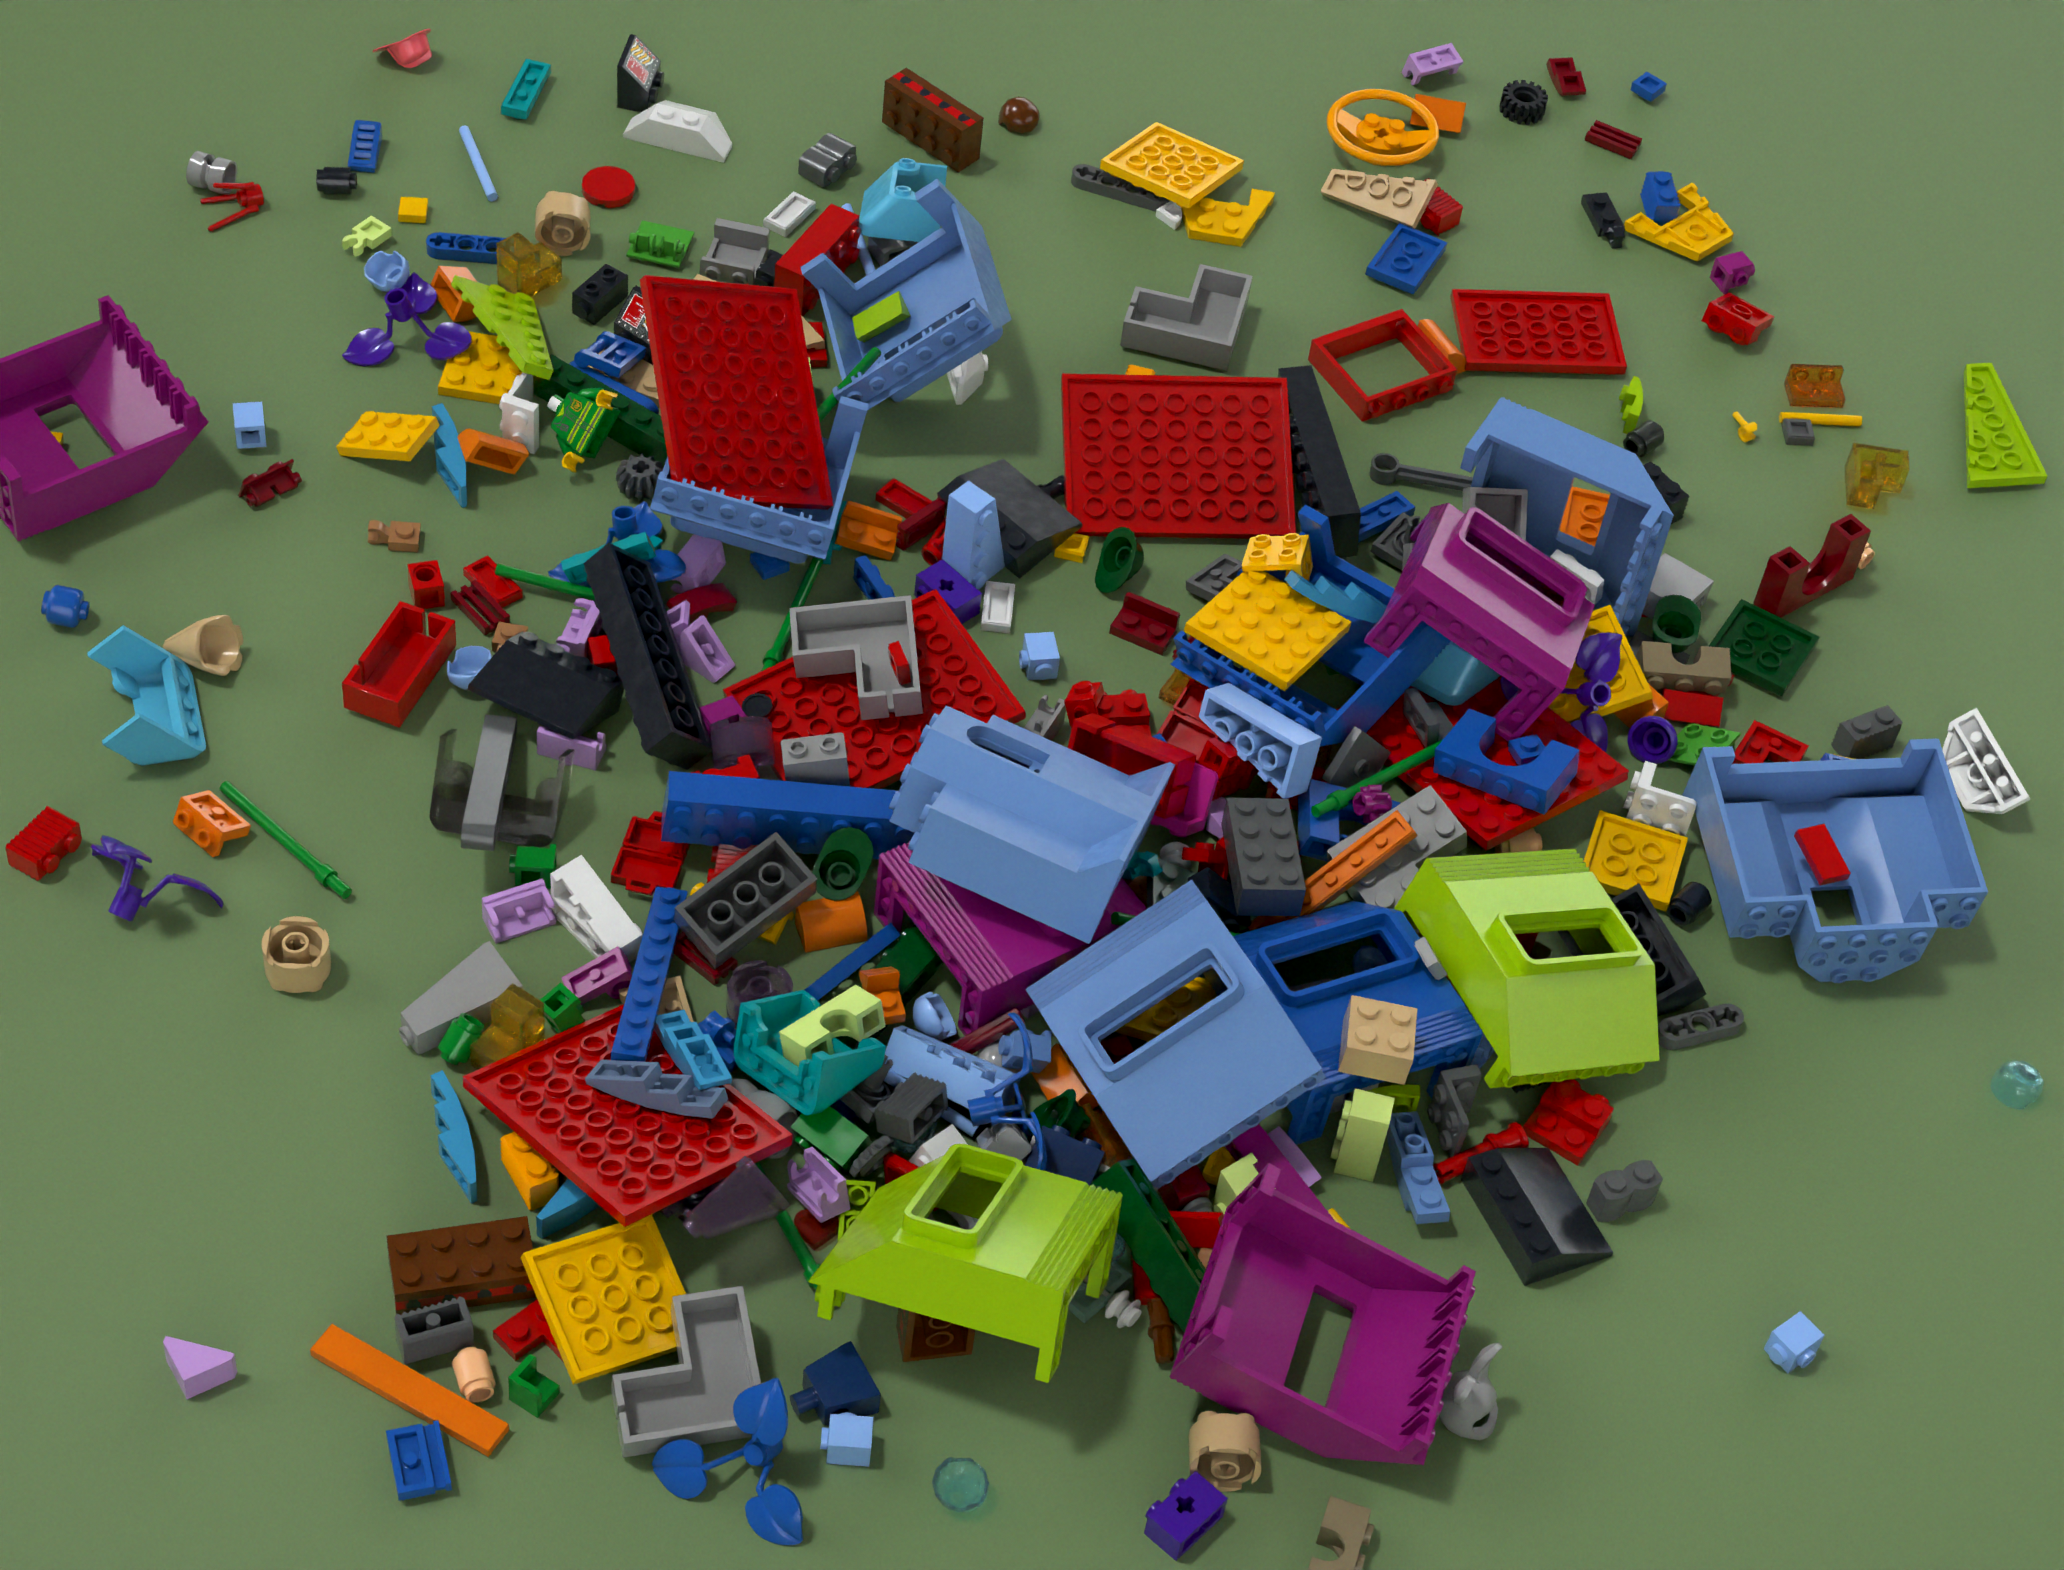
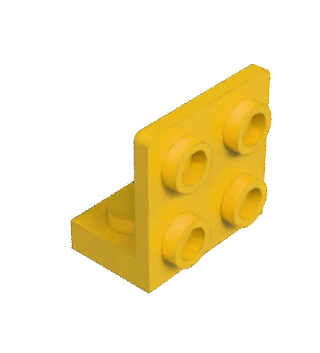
[1241,533,1313,585]

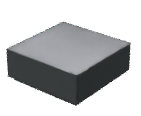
[1781,418,1815,446]

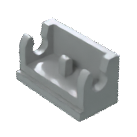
[1024,695,1066,741]

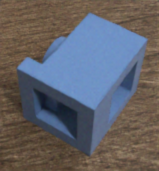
[998,1030,1052,1073]

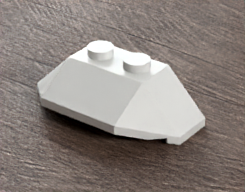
[623,100,732,163]
[947,351,988,405]
[1943,708,2031,814]

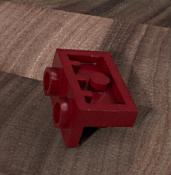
[1109,592,1180,656]

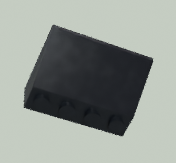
[937,459,1083,579]
[467,631,624,740]
[1558,883,1706,1017]
[1461,1148,1613,1286]

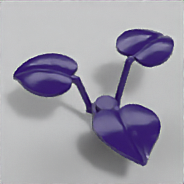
[342,272,472,366]
[1501,632,1622,752]
[91,835,224,922]

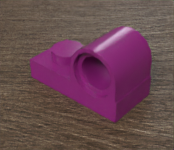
[561,946,633,1005]

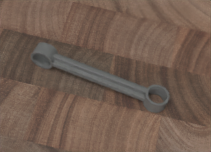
[1369,453,1473,491]

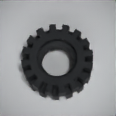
[1499,80,1548,125]

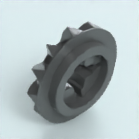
[849,1135,895,1179]

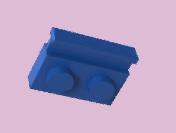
[386,1420,452,1501]

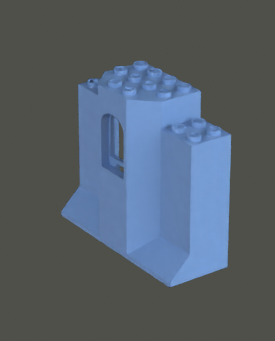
[889,706,1175,944]
[1682,739,1988,983]

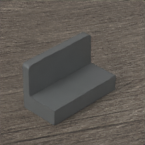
[1403,687,1453,748]

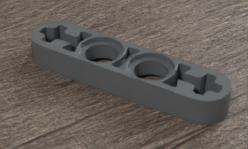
[1071,164,1169,211]

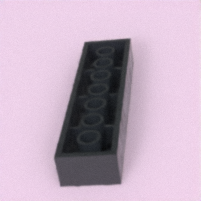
[1278,365,1361,558]
[583,543,713,770]

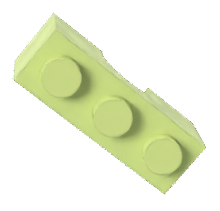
[779,985,886,1067]

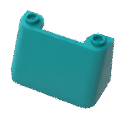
[734,990,886,1115]

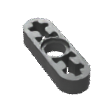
[1658,1004,1744,1050]

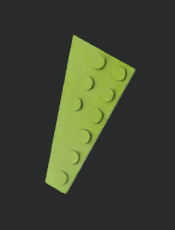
[451,275,553,380]
[1963,362,2048,488]

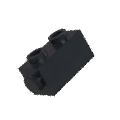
[572,264,628,325]

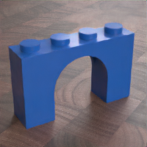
[1433,709,1580,815]
[1298,779,1401,861]

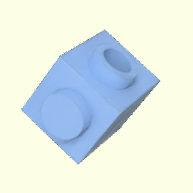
[233,401,267,449]
[1019,632,1060,680]
[1764,1311,1825,1373]
[820,1412,873,1467]

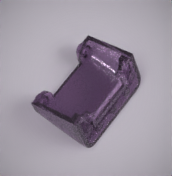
[659,1156,790,1239]

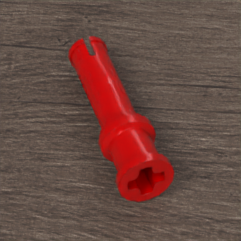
[1433,1122,1529,1184]

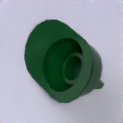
[1095,527,1144,593]
[1652,594,1701,653]
[812,827,874,901]
[1021,1089,1091,1144]

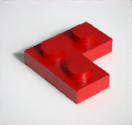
[1732,720,1809,764]
[493,1299,564,1363]

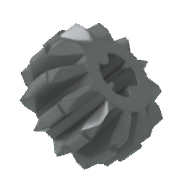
[616,453,663,502]

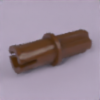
[1147,1298,1175,1365]

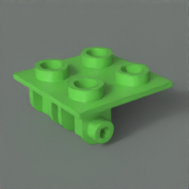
[626,220,694,268]
[1669,723,1741,767]

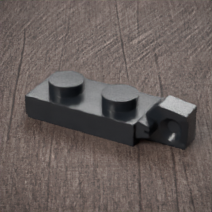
[1581,192,1625,249]

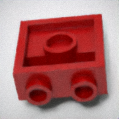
[1701,293,1775,346]
[1097,689,1152,736]
[1523,1079,1614,1166]

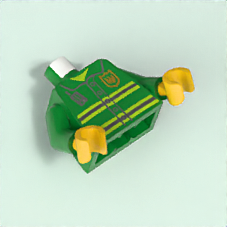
[547,388,620,473]

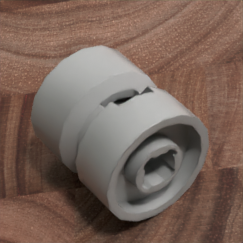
[186,151,237,195]

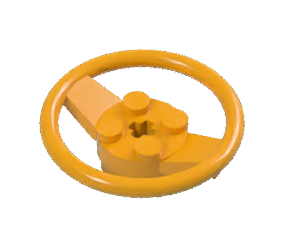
[1327,89,1439,166]

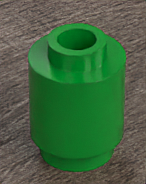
[438,1013,484,1065]

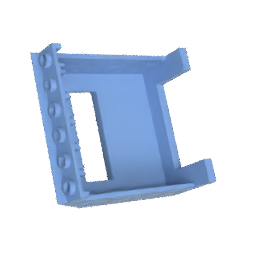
[801,178,1012,410]
[650,396,869,564]
[1460,397,1674,637]
[1026,880,1326,1189]

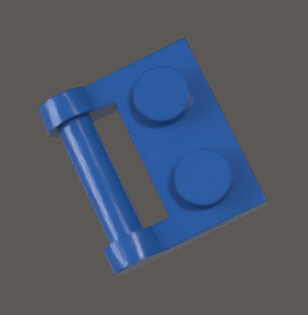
[574,331,646,378]

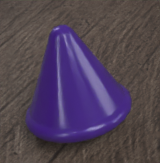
[1627,716,1678,764]

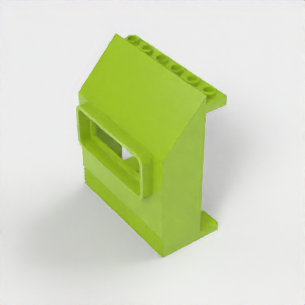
[1394,848,1660,1088]
[808,1144,1123,1383]

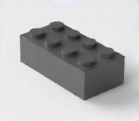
[1221,798,1306,916]
[674,832,817,969]

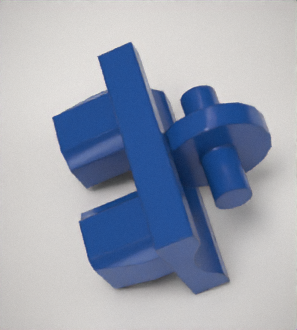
[698,1010,738,1072]

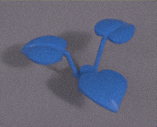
[548,501,686,588]
[967,1013,1047,1171]
[652,1378,804,1545]

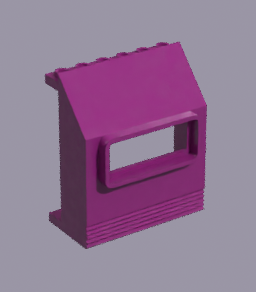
[0,295,209,542]
[1364,503,1595,741]
[874,840,1147,1036]
[1170,1163,1476,1465]

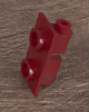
[238,459,302,507]

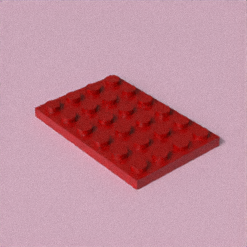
[1450,289,1627,375]

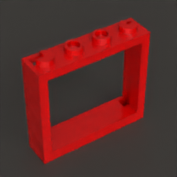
[1308,309,1457,422]

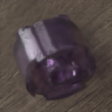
[710,716,775,772]
[726,960,793,1029]

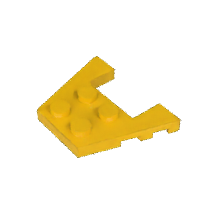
[1624,183,1734,262]
[1181,189,1275,247]

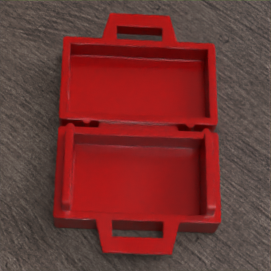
[1157,679,1223,764]
[611,811,691,896]

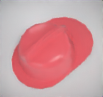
[372,28,432,68]

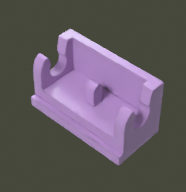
[1401,43,1463,85]
[671,534,726,594]
[556,598,602,658]
[537,726,607,771]
[482,878,556,944]
[787,1147,850,1223]

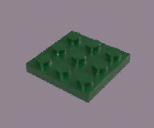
[1709,599,1820,696]

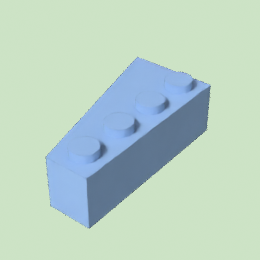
[942,480,1005,590]
[1199,683,1322,799]
[885,1025,1021,1114]

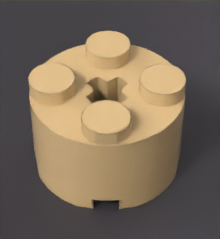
[535,191,591,256]
[261,916,331,993]
[1188,1411,1261,1492]

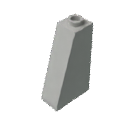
[398,941,523,1055]

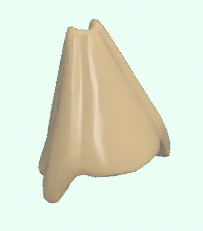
[163,615,243,676]

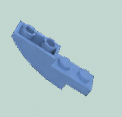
[1387,1111,1450,1224]

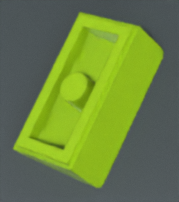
[852,291,911,342]

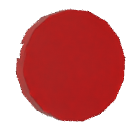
[582,166,635,208]

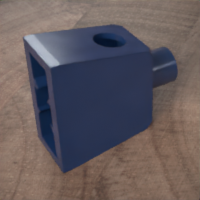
[790,1341,881,1425]

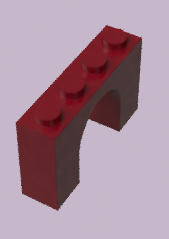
[1753,514,1871,618]

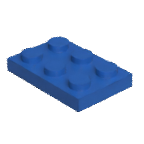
[1365,223,1447,295]

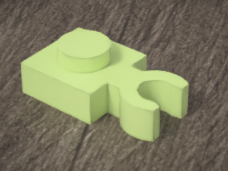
[342,216,392,257]

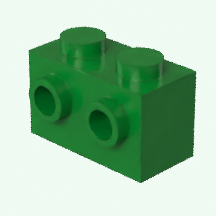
[790,1106,872,1175]

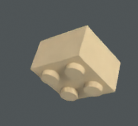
[1338,995,1417,1085]

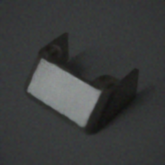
[429,728,575,848]

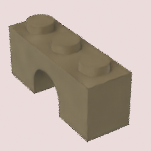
[1635,641,1731,695]
[1308,1496,1374,1570]

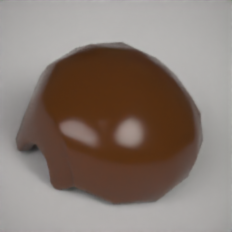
[998,96,1040,133]

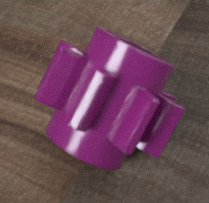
[1353,785,1392,823]

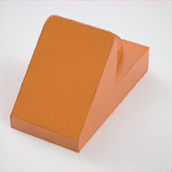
[859,966,906,1025]

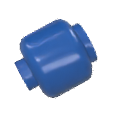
[41,585,90,628]

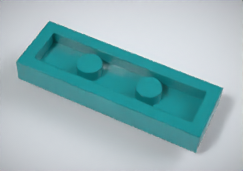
[501,59,551,120]
[561,532,657,584]

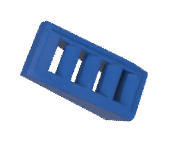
[348,120,382,172]

